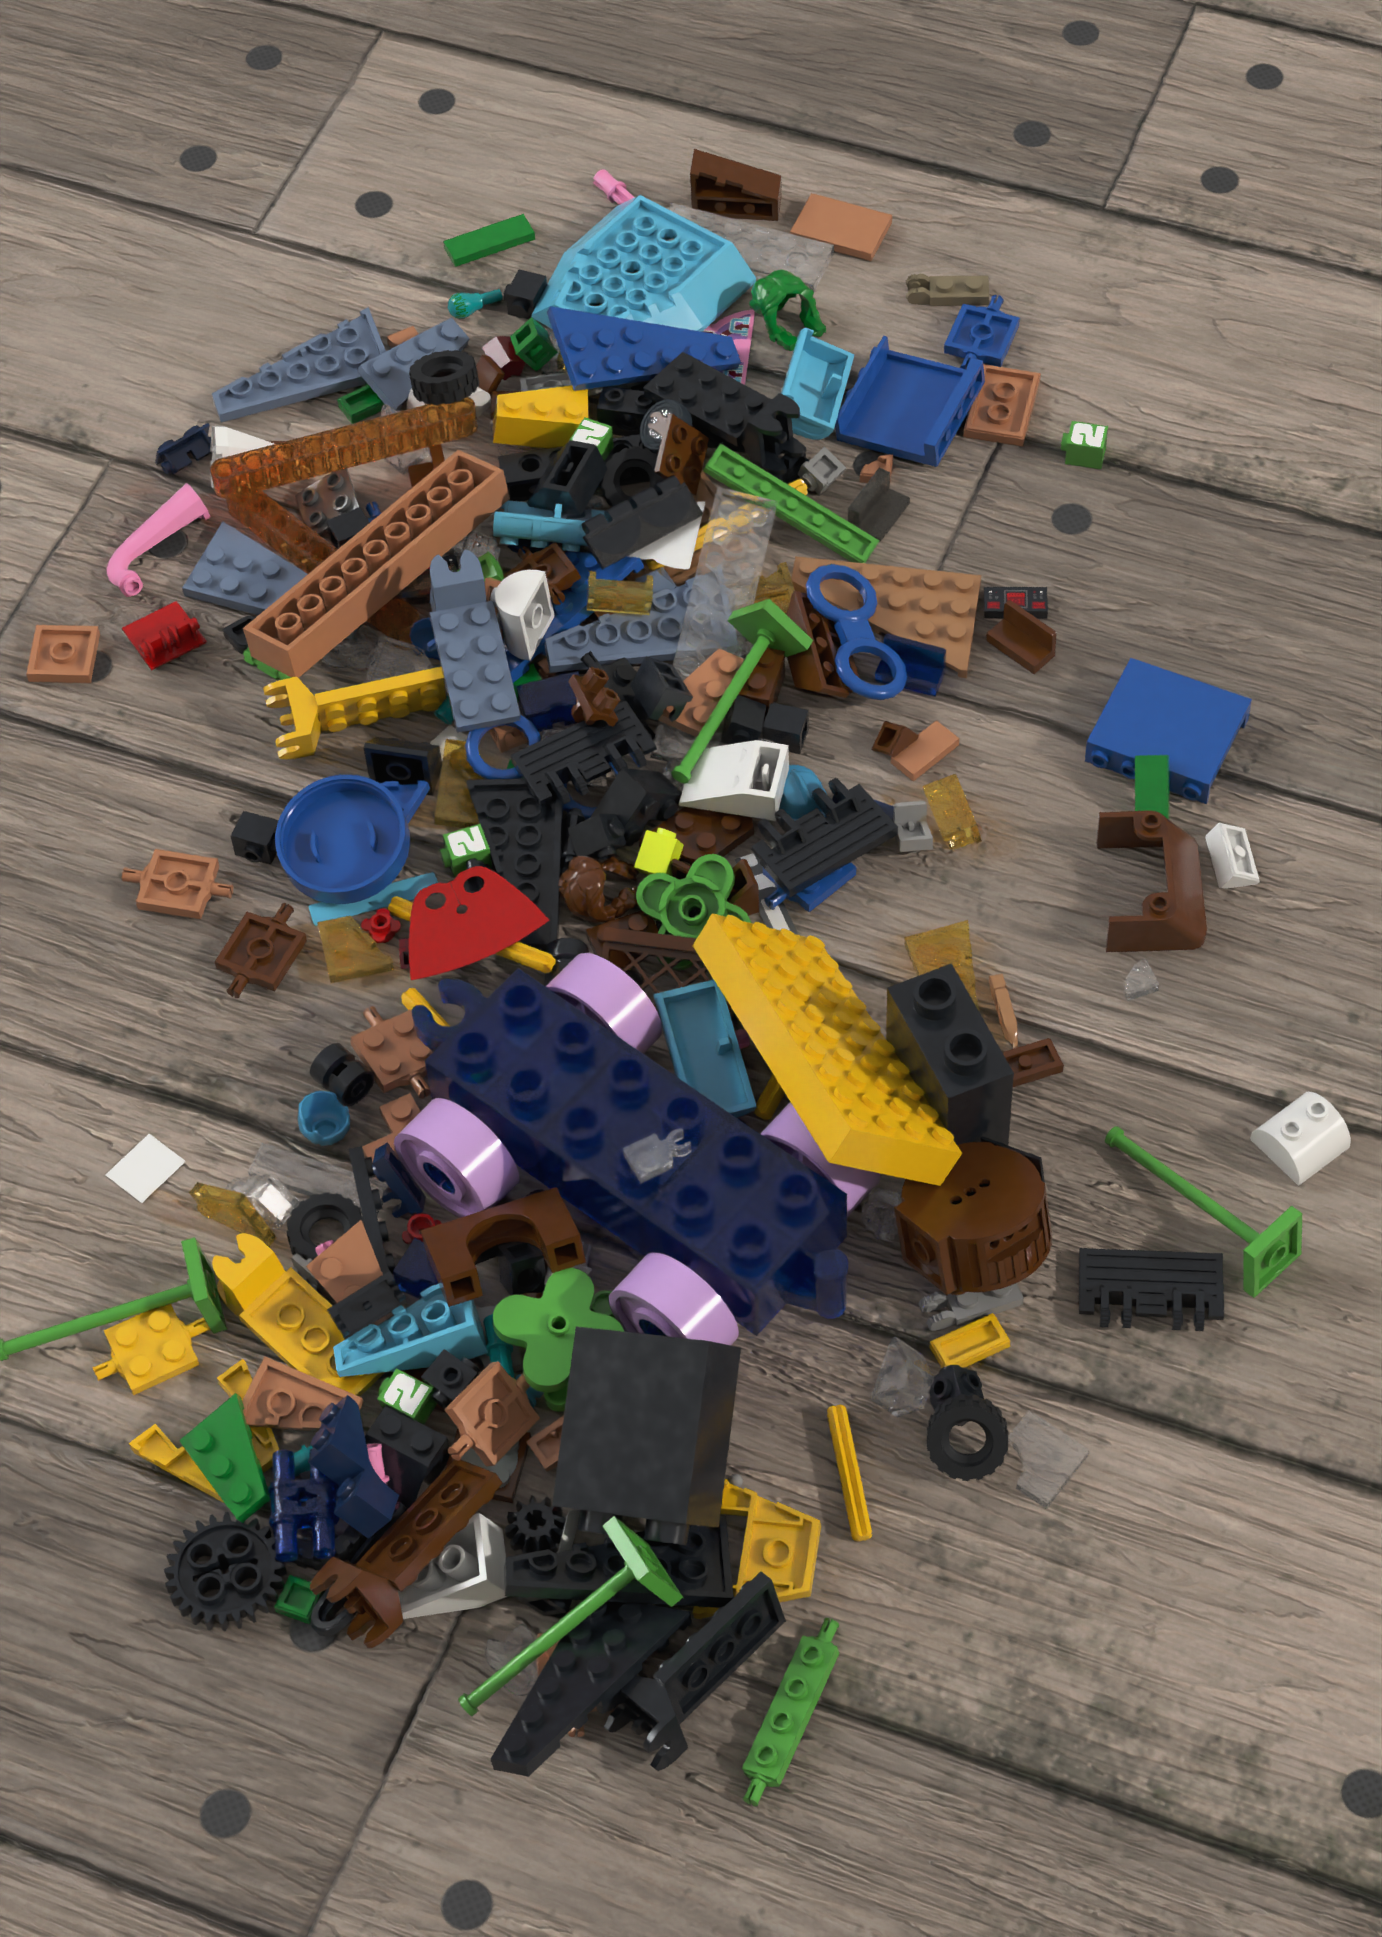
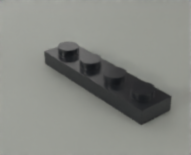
[348,1146,397,1275]

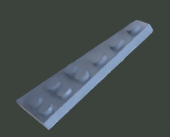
[212,307,386,423]
[182,521,359,639]
[544,566,738,673]

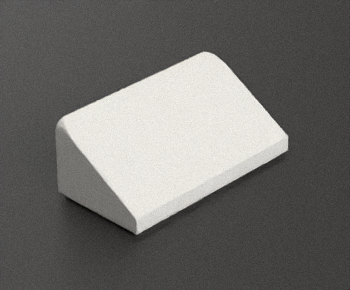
[1206,823,1260,889]

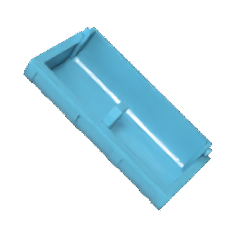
[781,328,855,440]
[493,500,609,552]
[653,979,757,1127]

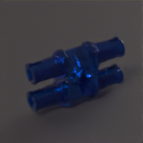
[268,1448,340,1562]

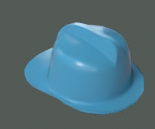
[779,765,827,821]

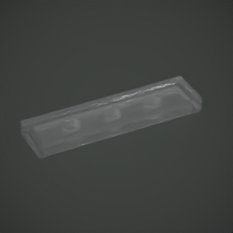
[248,1143,389,1215]

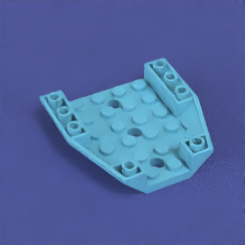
[532,195,756,332]

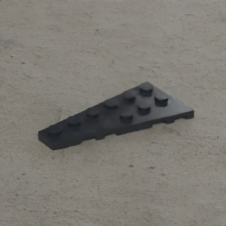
[466,778,564,952]
[504,1516,734,1608]
[490,1602,692,1777]

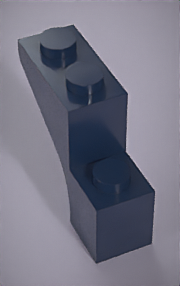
[308,1395,399,1538]

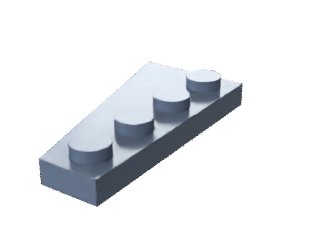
[358,317,470,415]

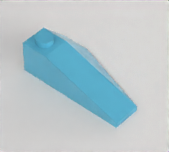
[333,1284,488,1377]

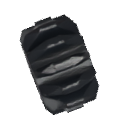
[505,1495,567,1554]

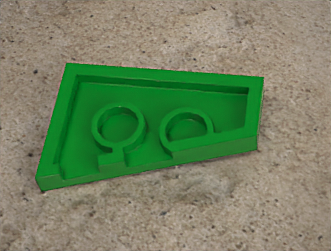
[179,1393,271,1523]

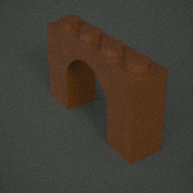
[421,1187,586,1307]

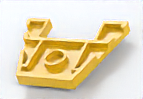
[129,1359,282,1503]
[693,1479,821,1619]

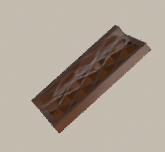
[602,927,731,1013]

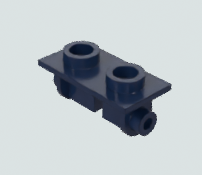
[155,423,212,474]

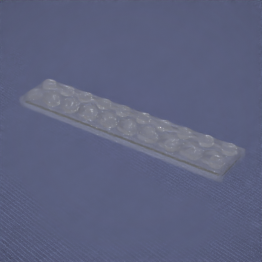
[650,487,778,765]

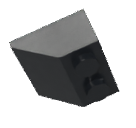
[363,737,442,796]
[365,1405,450,1509]

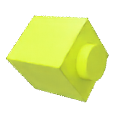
[634,828,684,876]

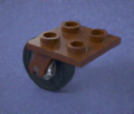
[640,399,709,496]

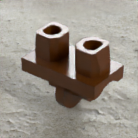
[568,667,621,727]

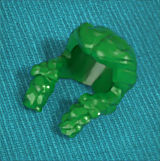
[749,269,826,351]

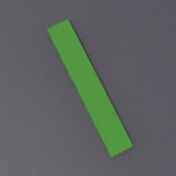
[703,443,879,563]

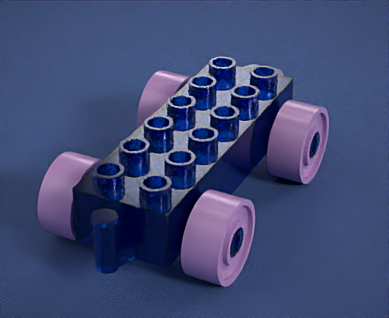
[394,953,881,1345]

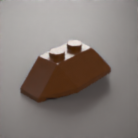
[787,591,859,698]

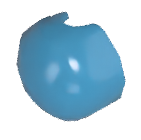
[297,1091,350,1146]

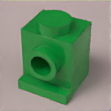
[510,317,558,372]

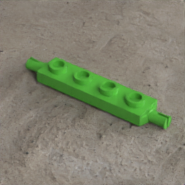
[742,1618,840,1806]

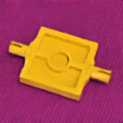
[92,1304,211,1395]

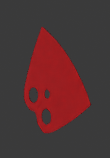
[409,866,550,980]

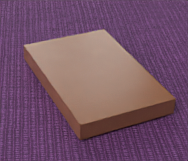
[790,193,892,261]
[963,364,1041,447]

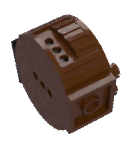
[894,1136,1052,1295]

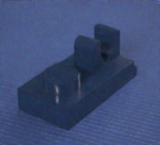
[372,1142,426,1218]

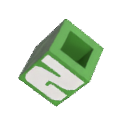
[570,417,614,461]
[1061,421,1108,469]
[439,824,492,878]
[377,1368,437,1425]

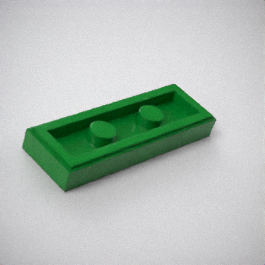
[443,214,535,267]

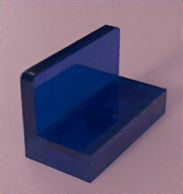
[875,634,946,697]

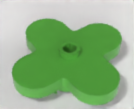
[636,854,752,971]
[493,1268,624,1392]

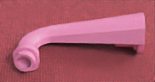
[107,483,210,597]

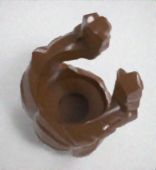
[558,856,639,923]

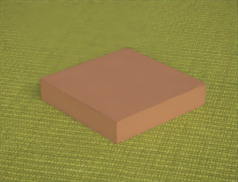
[26,625,100,683]

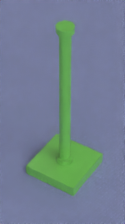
[671,599,813,784]
[1105,1126,1303,1298]
[0,1237,227,1361]
[458,1516,683,1716]

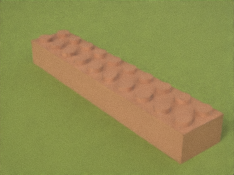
[243,450,510,678]

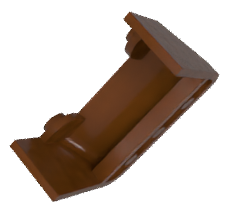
[1096,811,1207,952]

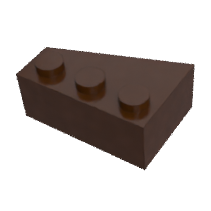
[690,149,782,221]

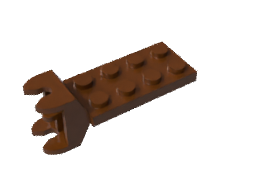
[310,1459,503,1648]

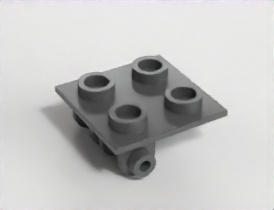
[295,464,360,541]

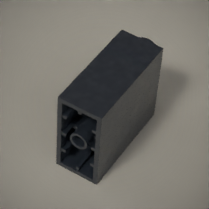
[886,963,1014,1145]
[552,1326,741,1545]

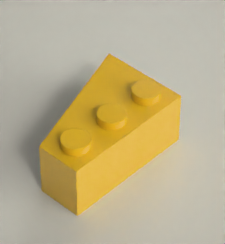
[493,385,588,448]

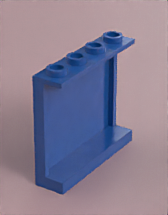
[835,336,985,467]
[1085,658,1252,804]

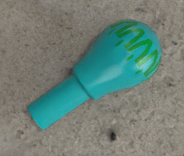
[447,289,503,319]

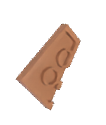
[658,648,745,737]
[306,1220,393,1326]
[242,1356,364,1432]

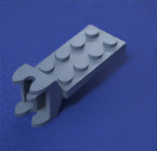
[430,550,521,733]

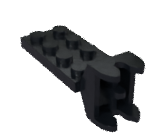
[643,352,804,475]
[596,1572,786,1771]

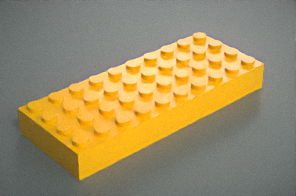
[693,913,962,1186]

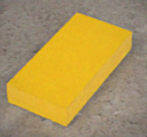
[929,1313,1011,1368]

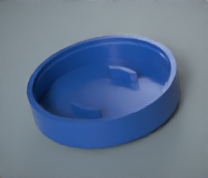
[275,775,410,904]

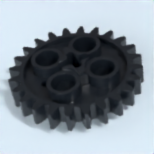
[164,1512,287,1631]

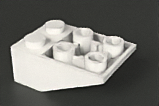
[679,740,789,821]

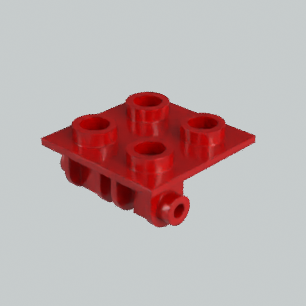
[122,601,207,671]

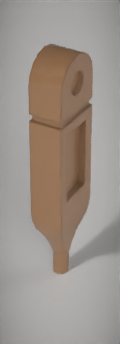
[989,973,1018,1049]

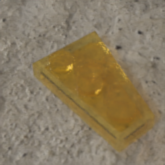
[434,739,484,828]

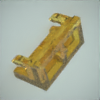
[586,571,653,615]
[922,773,982,849]

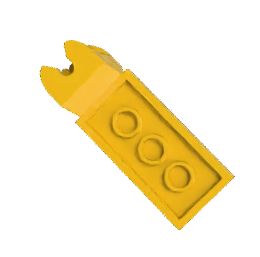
[263,666,446,760]
[212,1233,385,1397]

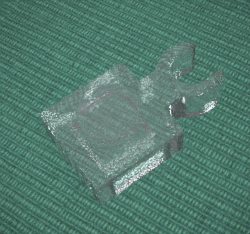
[623,1128,691,1183]

